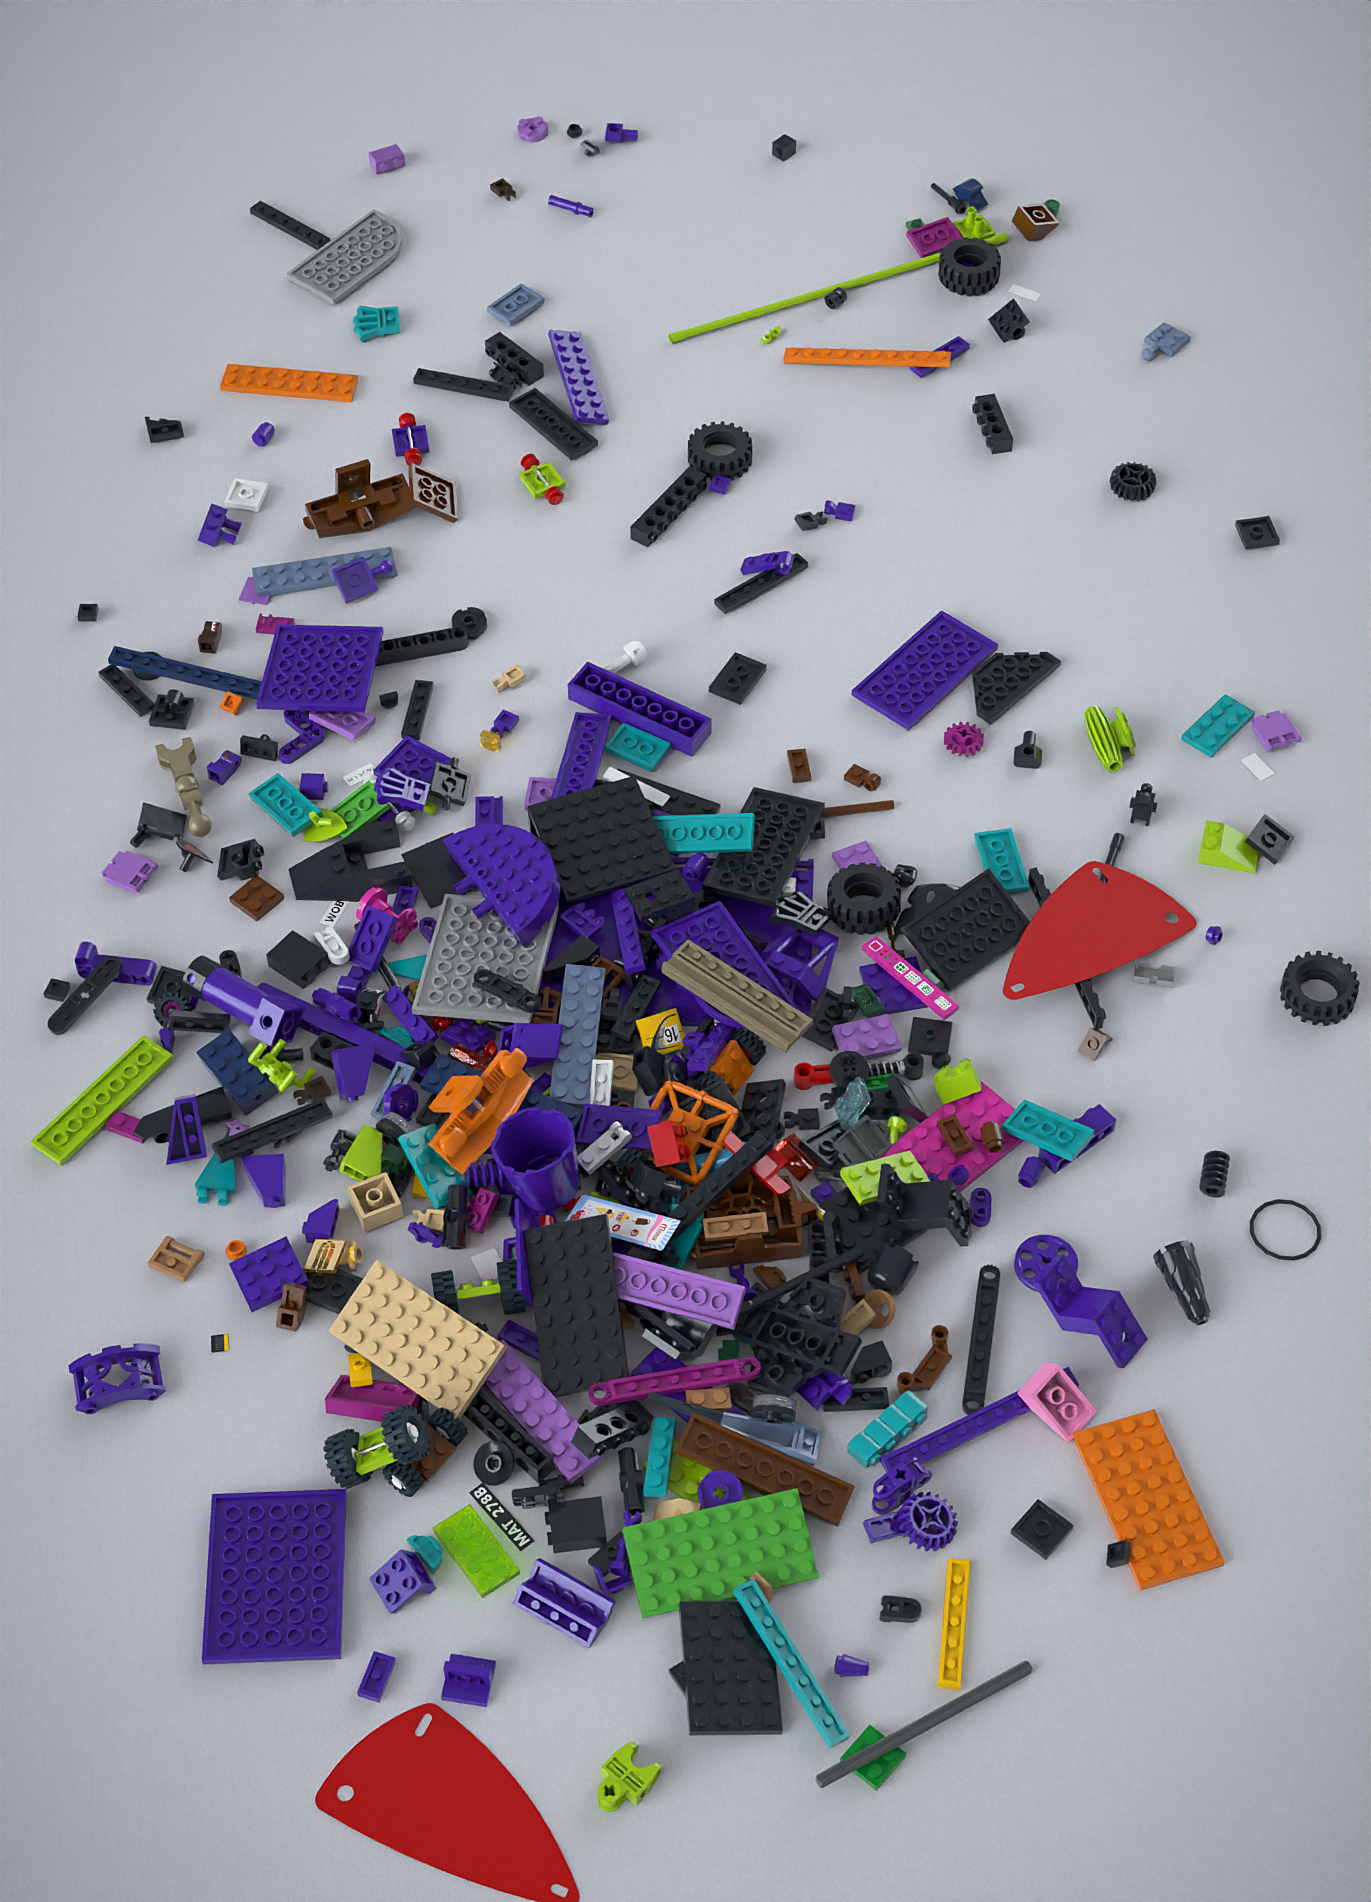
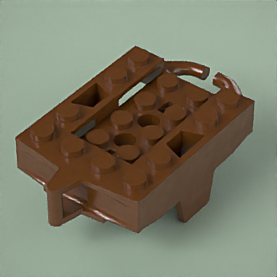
[677,1170,816,1270]

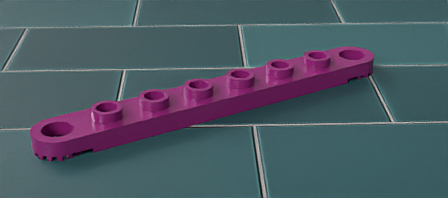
[589,1357,761,1406]

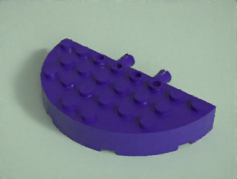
[443,824,560,947]

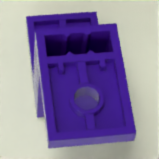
[1033,1254,1148,1368]

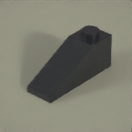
[542,935,600,984]

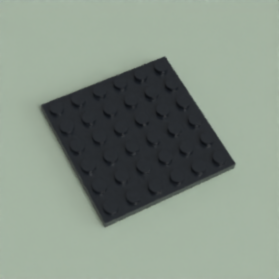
[527,776,676,904]

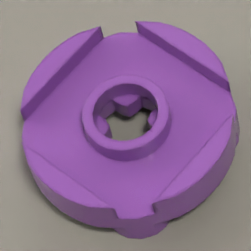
[517,116,548,142]

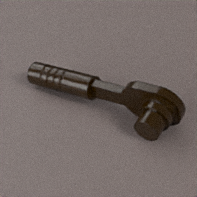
[887,921,905,958]

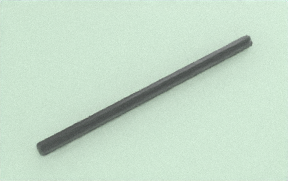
[815,1661,1033,1788]

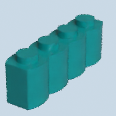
[847,1390,928,1468]

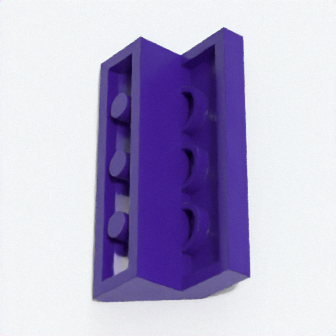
[513,1558,616,1648]

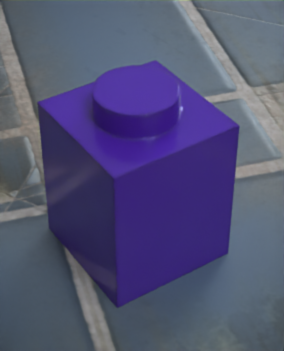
[300,773,328,800]

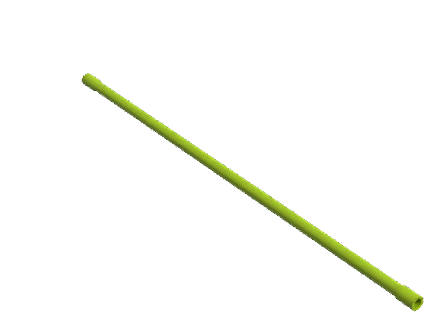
[668,233,1008,343]

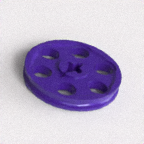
[1014,1234,1078,1292]

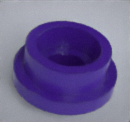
[1206,926,1223,945]

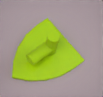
[303,808,348,842]

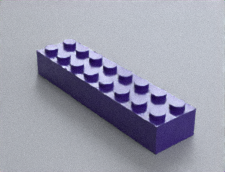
[568,661,712,757]

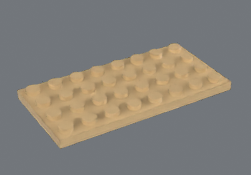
[328,1260,507,1419]

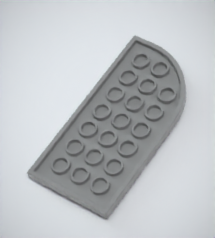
[286,209,402,305]

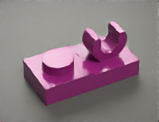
[255,613,295,635]

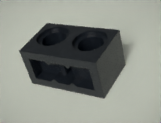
[310,1032,355,1070]
[858,1089,900,1120]

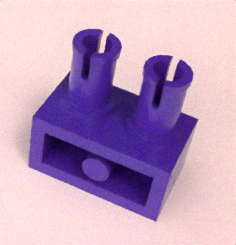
[197,503,242,547]

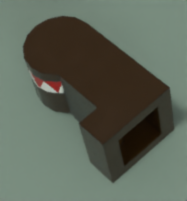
[198,621,222,654]

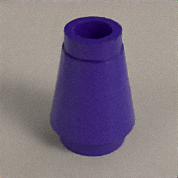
[834,1654,869,1677]

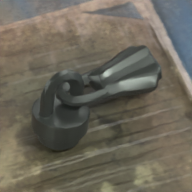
[815,1166,847,1186]

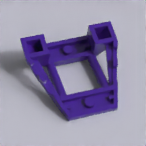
[759,928,839,1002]

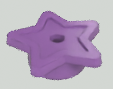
[224,1118,251,1136]

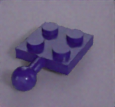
[331,557,394,603]

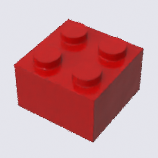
[647,1121,691,1168]

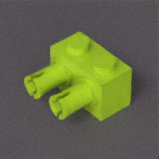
[934,1058,981,1105]

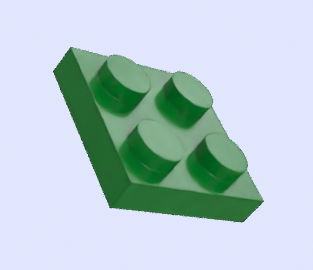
[840,1724,906,1791]

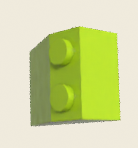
[1198,820,1259,874]

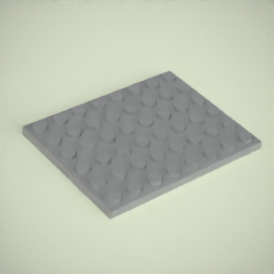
[412,894,559,1024]

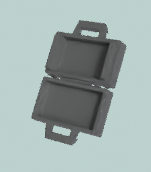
[832,1115,892,1167]

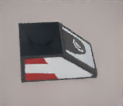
[356,988,386,1022]

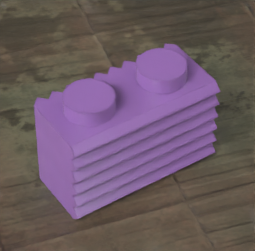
[368,143,405,174]

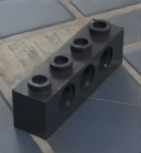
[485,332,544,386]
[972,393,1013,454]
[571,1400,654,1459]

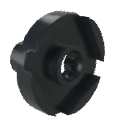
[451,607,487,640]

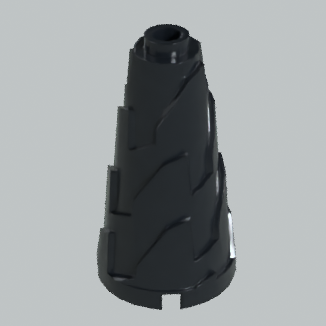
[1153,1240,1210,1325]

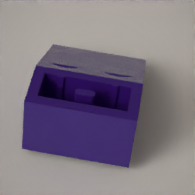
[497,1023,563,1069]

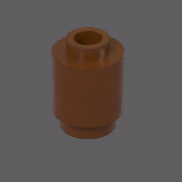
[980,1121,1005,1153]

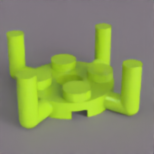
[248,1039,316,1092]

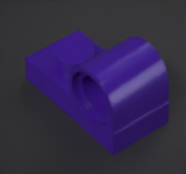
[337,966,371,1004]

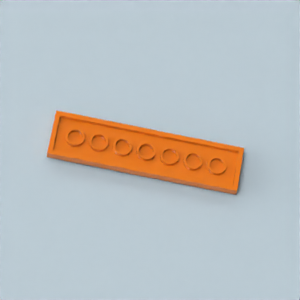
[220,364,358,402]

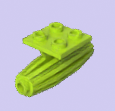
[1084,706,1136,773]

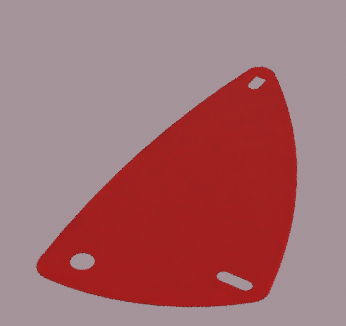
[1003,861,1197,1000]
[315,1703,580,1902]

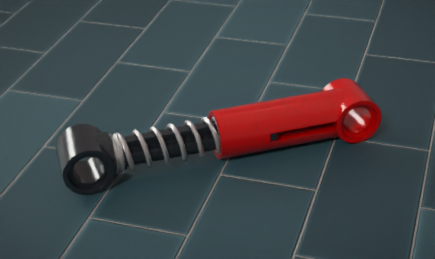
[794,1052,924,1090]

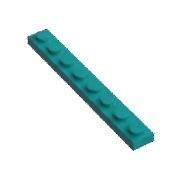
[733,1579,851,1749]

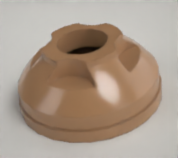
[864,1290,896,1329]

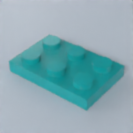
[604,723,671,772]

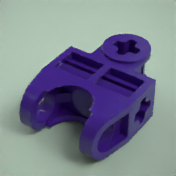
[871,1457,933,1515]

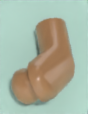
[749,1571,772,1602]

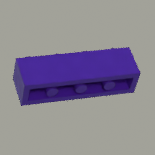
[1038,1104,1116,1174]

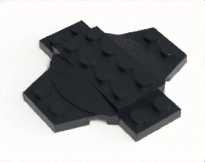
[732,1277,862,1402]

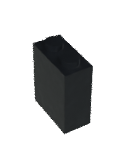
[266,930,329,989]
[544,1496,607,1554]

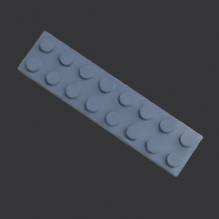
[252,547,397,597]
[549,964,605,1108]

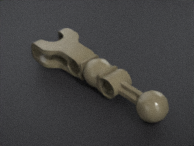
[155,737,212,837]

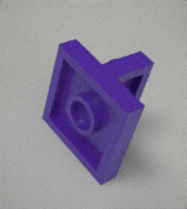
[441,1654,496,1707]

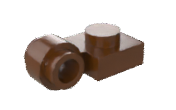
[844,764,881,791]

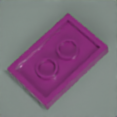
[906,217,963,258]

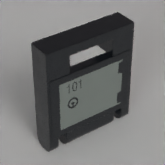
[884,1074,928,1123]

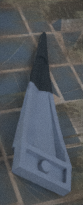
[648,1393,822,1466]

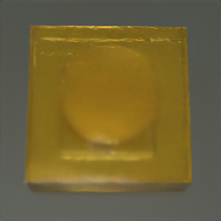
[480,730,501,753]

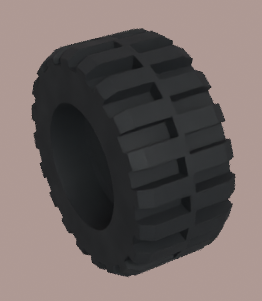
[938,237,1001,296]
[827,862,901,935]

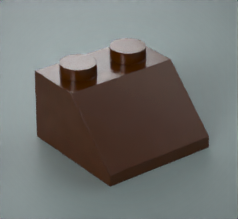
[1012,203,1060,241]

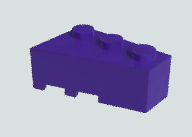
[166,1094,207,1165]

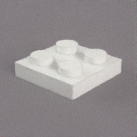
[224,478,268,512]

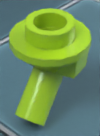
[887,1116,908,1145]

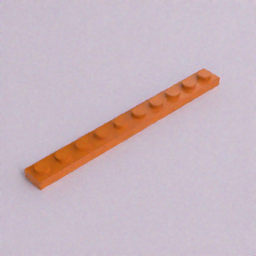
[784,347,951,367]

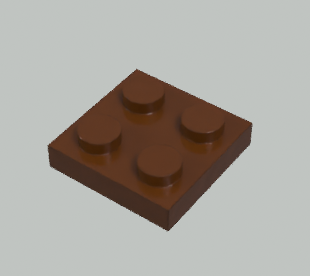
[229,876,284,922]

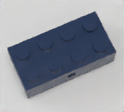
[196,1029,278,1116]

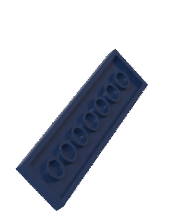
[420,1054,584,1132]

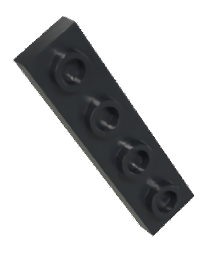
[614,918,668,988]

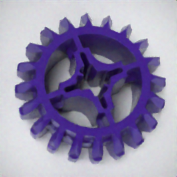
[898,1491,958,1552]

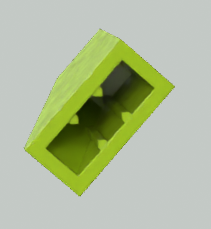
[339,1124,383,1182]

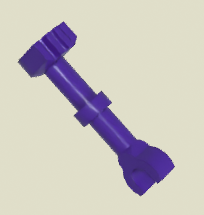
[728,1263,757,1302]
[608,1510,642,1577]

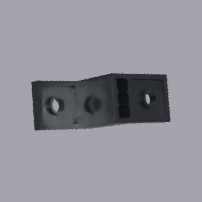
[625,869,730,923]
[877,1164,974,1247]
[642,1313,718,1360]

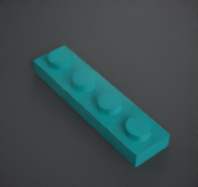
[643,1417,677,1497]

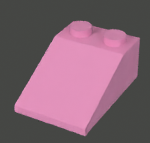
[1018,1362,1097,1442]

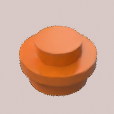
[225,1240,247,1260]

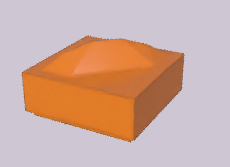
[219,691,245,715]

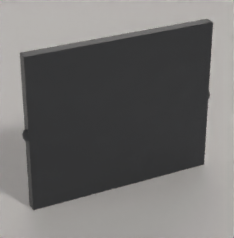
[401,832,477,909]

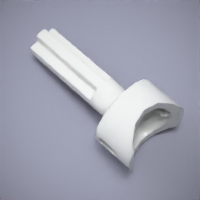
[603,641,647,674]

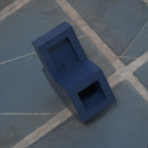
[953,178,988,211]

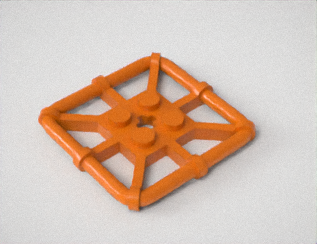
[638,1080,739,1185]

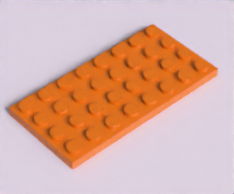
[1073,1409,1225,1591]

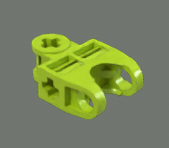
[598,1741,663,1812]

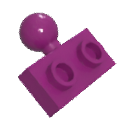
[467,1187,500,1234]

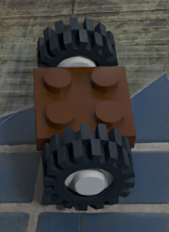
[382,1407,468,1497]

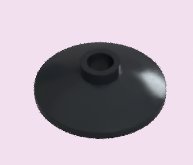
[473,1441,514,1486]

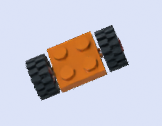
[694,1029,767,1097]

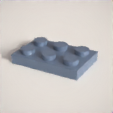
[487,283,545,327]

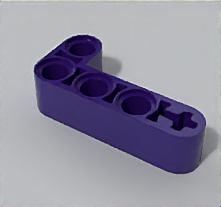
[75,941,157,986]

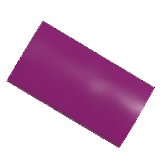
[325,1375,421,1422]

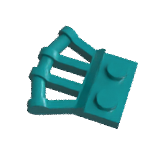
[353,306,400,343]

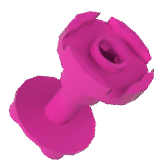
[356,887,419,945]

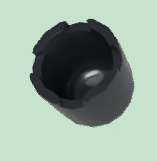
[867,1243,919,1297]

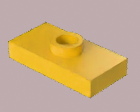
[348,1353,373,1388]

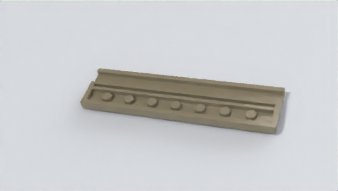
[661,940,813,1053]

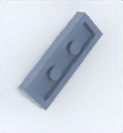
[370,1061,417,1119]

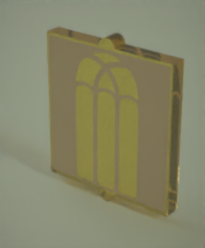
[303,1238,347,1274]

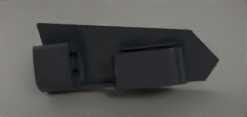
[133,1087,233,1144]

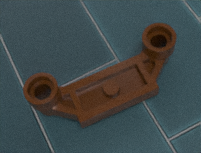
[897,1325,952,1395]

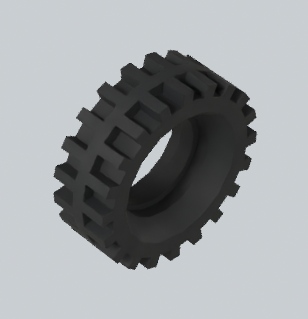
[688,421,753,481]
[1280,951,1360,1026]

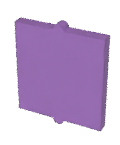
[239,577,271,605]

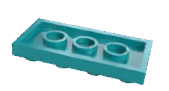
[1181,694,1255,758]
[248,773,323,837]
[974,828,1029,894]
[1002,1099,1094,1162]
[398,1123,473,1210]

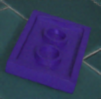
[348,905,398,973]

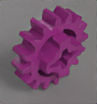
[944,721,984,757]

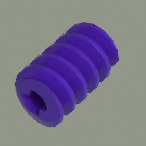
[466,1161,510,1188]

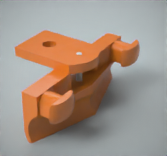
[429,1048,534,1174]

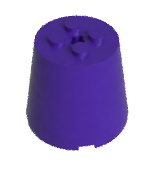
[491,1107,580,1211]

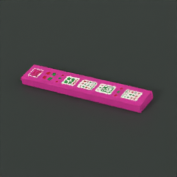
[862,936,959,1021]

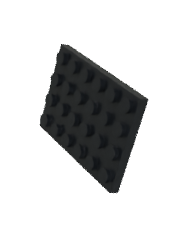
[900,868,1030,991]
[678,1601,783,1736]

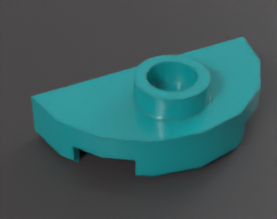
[377,1026,413,1048]
[406,1535,442,1574]

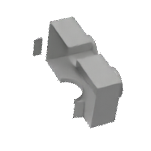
[1133,961,1175,988]

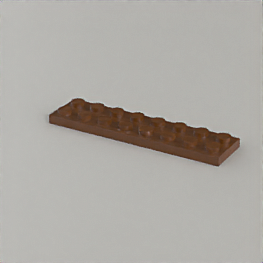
[675,1413,855,1527]

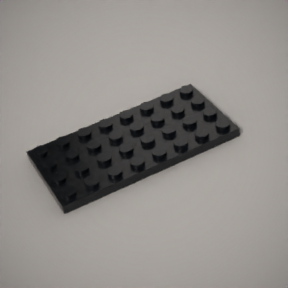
[702,787,825,907]
[524,1214,630,1397]

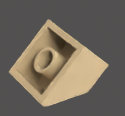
[347,1172,403,1232]

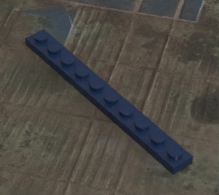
[108,646,262,700]

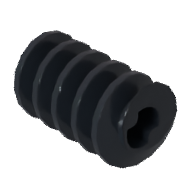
[1199,1150,1230,1198]

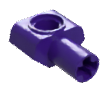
[605,123,638,143]

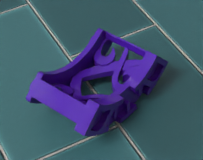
[68,1343,166,1414]

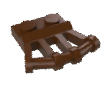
[530,987,562,1024]

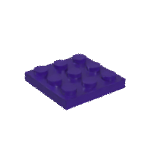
[373,736,451,784]
[859,956,928,1017]
[229,1236,310,1313]

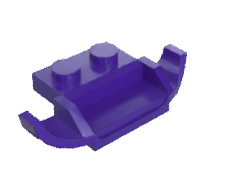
[796,1373,852,1410]

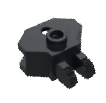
[1129,783,1158,827]

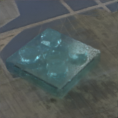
[834,1076,871,1131]

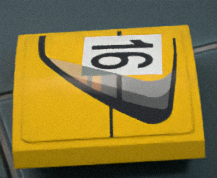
[636,1008,685,1055]

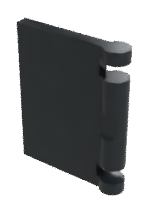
[137,802,187,841]

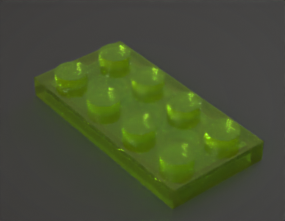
[432,1504,520,1598]

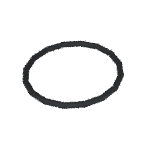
[1250,1199,1321,1261]

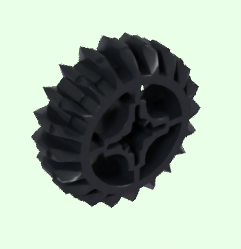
[1109,461,1157,502]

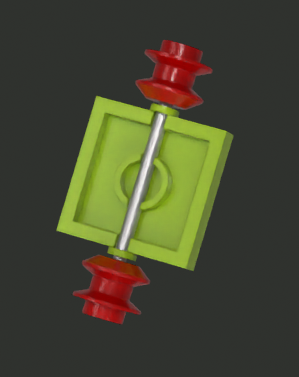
[519,454,566,505]

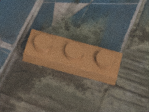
[703,1212,768,1242]

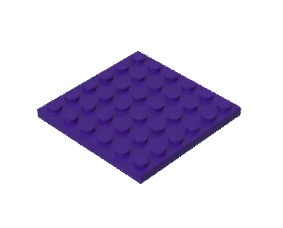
[256,624,384,712]

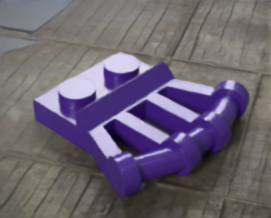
[374,767,430,811]

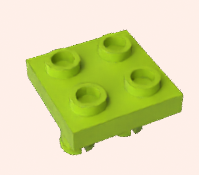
[953,207,996,240]

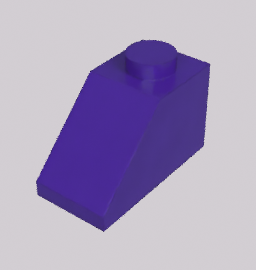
[302,1199,340,1246]

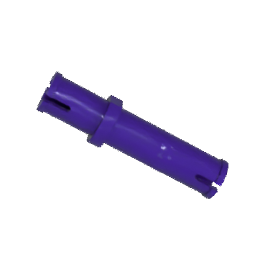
[548,195,594,218]

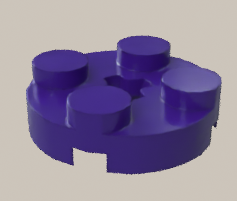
[384,1083,419,1125]
[698,1470,743,1509]

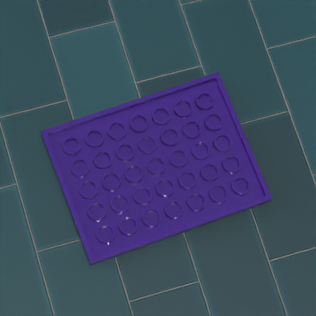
[202,1489,347,1665]

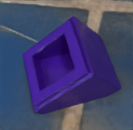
[159,1027,175,1054]

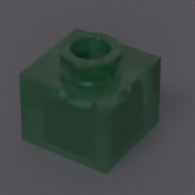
[381,1143,408,1176]
[718,1340,740,1361]

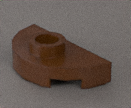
[753,1265,786,1300]

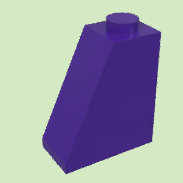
[331,1043,375,1102]
[242,1153,286,1208]

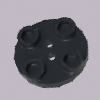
[829,1051,869,1090]

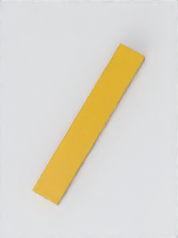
[937,1558,971,1690]

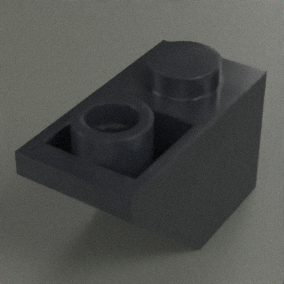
[632,1046,665,1097]
[850,1340,892,1385]

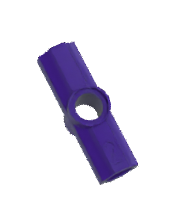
[312,988,362,1022]

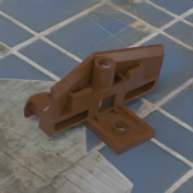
[303,459,417,538]

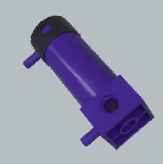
[183,955,306,1051]

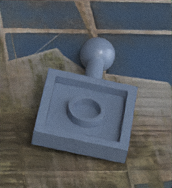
[1142,322,1191,361]

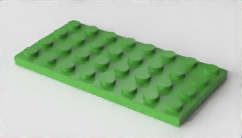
[622,1488,819,1619]

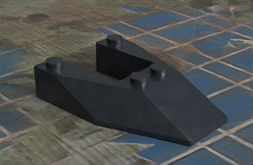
[288,818,413,902]

